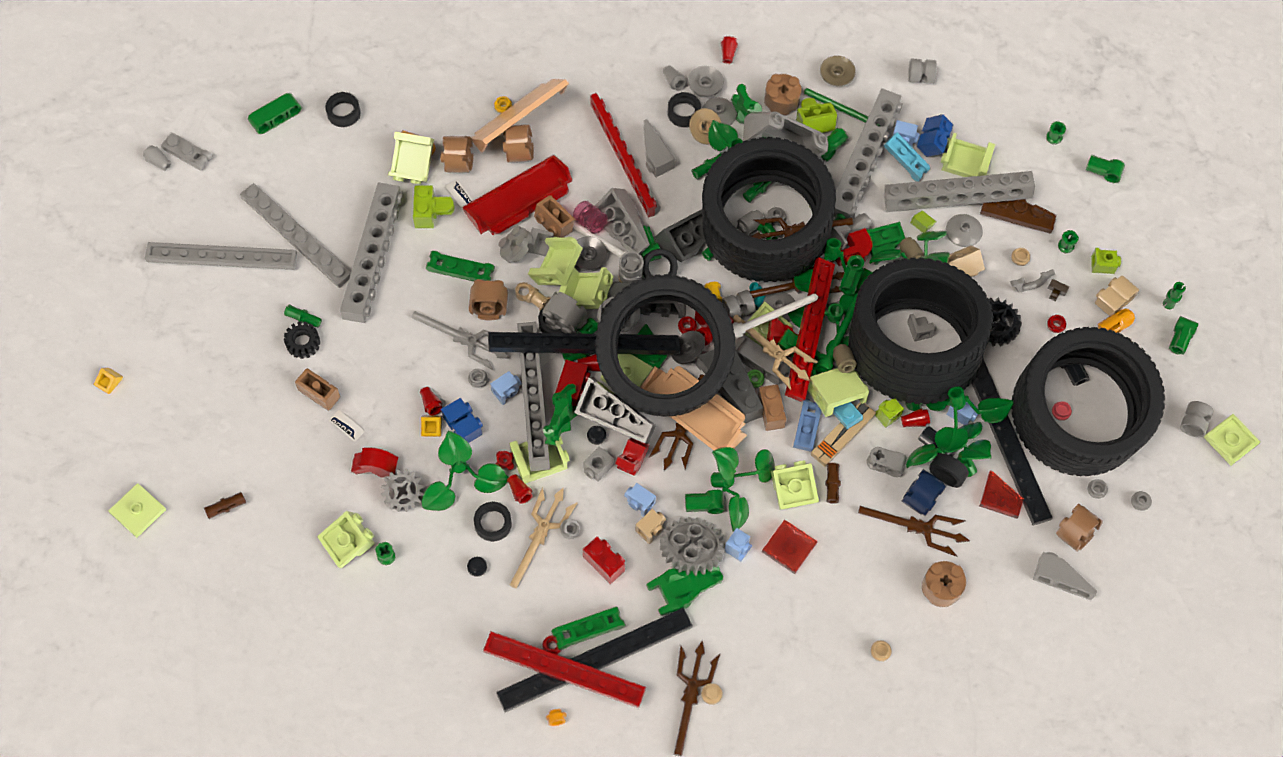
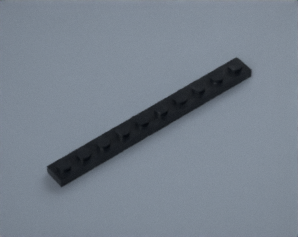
[488,332,681,355]
[971,359,1053,526]
[496,608,693,712]

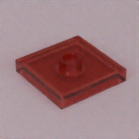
[762,519,818,574]

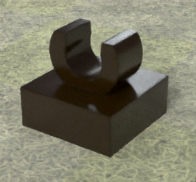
[1048,279,1069,302]

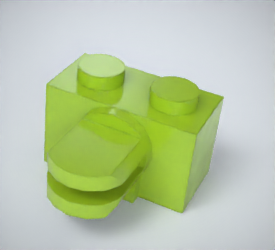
[796,98,837,133]
[413,185,455,228]

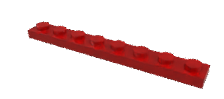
[590,93,657,218]
[785,258,835,402]
[483,631,646,708]

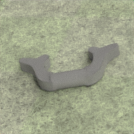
[1010,269,1055,292]

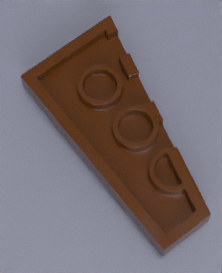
[980,199,1057,234]

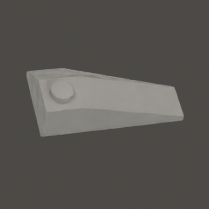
[589,188,650,254]

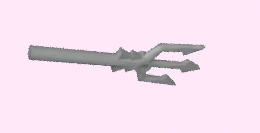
[412,311,509,370]

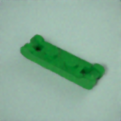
[426,251,495,282]
[551,607,626,650]

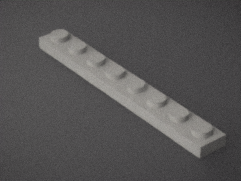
[240,183,351,288]
[145,242,297,270]

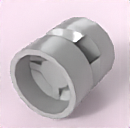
[908,59,937,83]
[619,251,644,283]
[722,290,756,318]
[1180,401,1213,437]

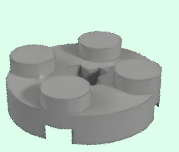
[498,226,532,263]

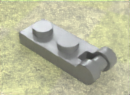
[161,133,213,170]

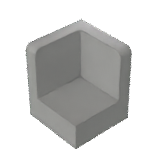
[830,225,851,251]
[527,227,554,256]
[907,314,935,342]

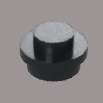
[587,426,606,445]
[467,557,487,577]

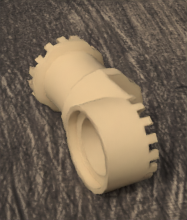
[515,282,550,311]

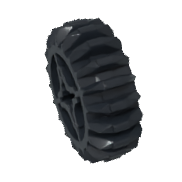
[987,297,1022,347]

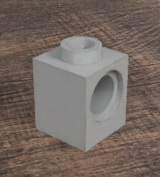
[583,446,614,481]

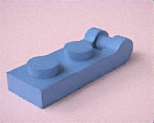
[793,398,821,452]

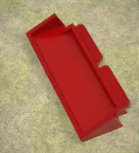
[462,155,572,236]

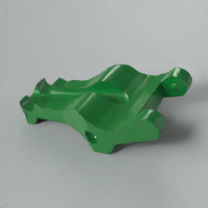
[731,84,766,138]
[543,384,578,446]
[646,566,723,616]

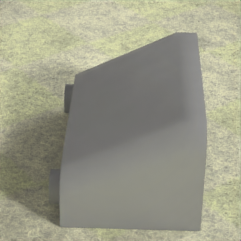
[743,112,828,157]

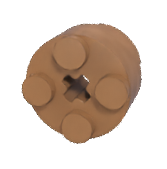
[764,74,801,116]
[503,125,534,163]
[441,136,473,173]
[469,279,508,320]
[1056,504,1103,552]
[922,561,966,607]

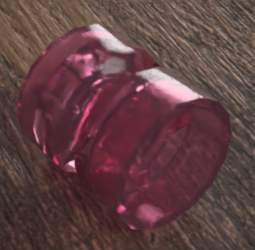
[573,201,608,234]

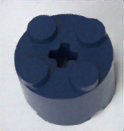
[901,469,946,516]

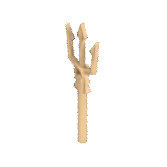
[732,315,818,390]
[510,487,578,588]

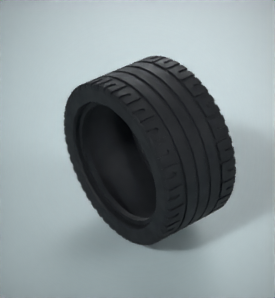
[702,137,836,282]
[848,257,993,404]
[595,274,736,417]
[1011,327,1165,476]

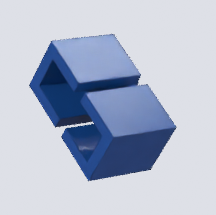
[916,114,953,157]
[441,398,483,443]

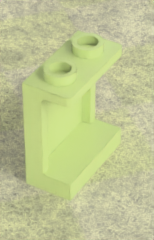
[388,132,434,185]
[940,133,996,177]
[528,237,583,285]
[559,267,614,309]
[807,368,869,417]
[509,436,570,484]

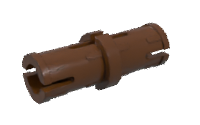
[825,463,841,504]
[204,492,246,519]

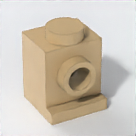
[635,509,666,544]

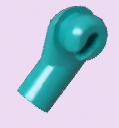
[749,282,766,310]

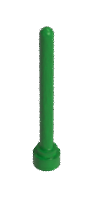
[803,88,881,127]
[816,293,858,373]

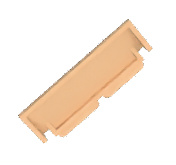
[471,79,569,153]
[640,366,747,450]

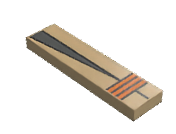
[810,402,876,467]

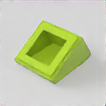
[910,210,936,233]

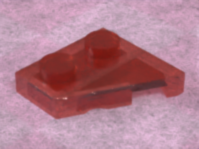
[979,470,1023,519]

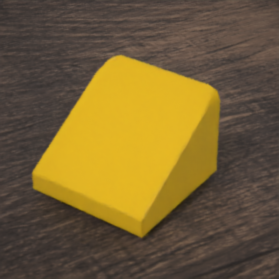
[93,368,123,394]
[421,415,442,436]

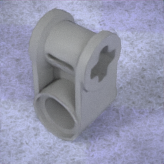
[867,447,907,477]

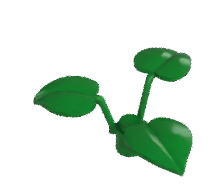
[708,120,743,151]
[869,230,950,264]
[794,238,873,292]
[788,289,859,361]
[926,387,1013,453]
[906,422,991,477]
[422,431,509,511]
[710,447,775,532]

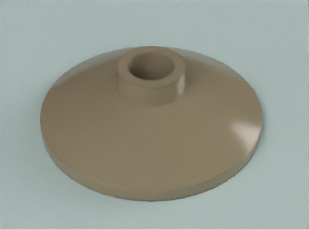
[820,56,855,86]

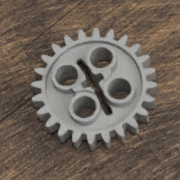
[660,517,725,576]

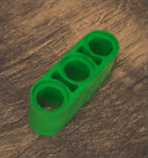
[248,93,302,134]

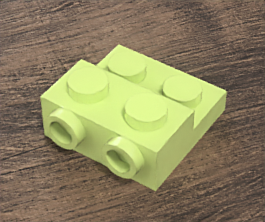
[771,460,819,510]
[317,511,375,568]

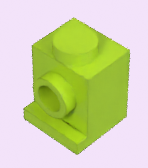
[1091,248,1121,274]
[875,398,904,428]

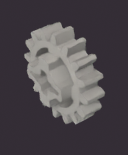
[381,469,424,512]

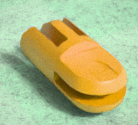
[1097,308,1135,333]

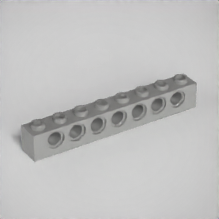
[834,88,903,218]
[884,171,1035,212]
[340,182,403,323]
[517,322,550,471]

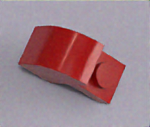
[835,228,872,267]
[615,438,650,476]
[351,447,398,478]

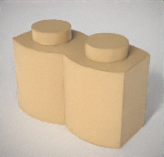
[1095,275,1139,316]

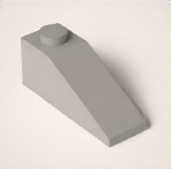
[644,119,675,177]
[1033,552,1097,600]

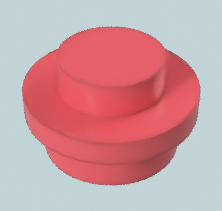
[1052,401,1072,420]

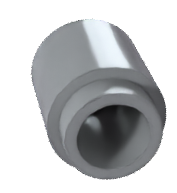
[737,210,765,235]

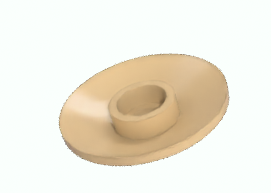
[690,108,721,144]

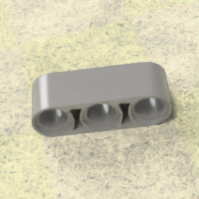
[736,338,790,384]

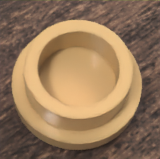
[1011,248,1030,266]
[871,641,891,661]
[701,683,722,705]

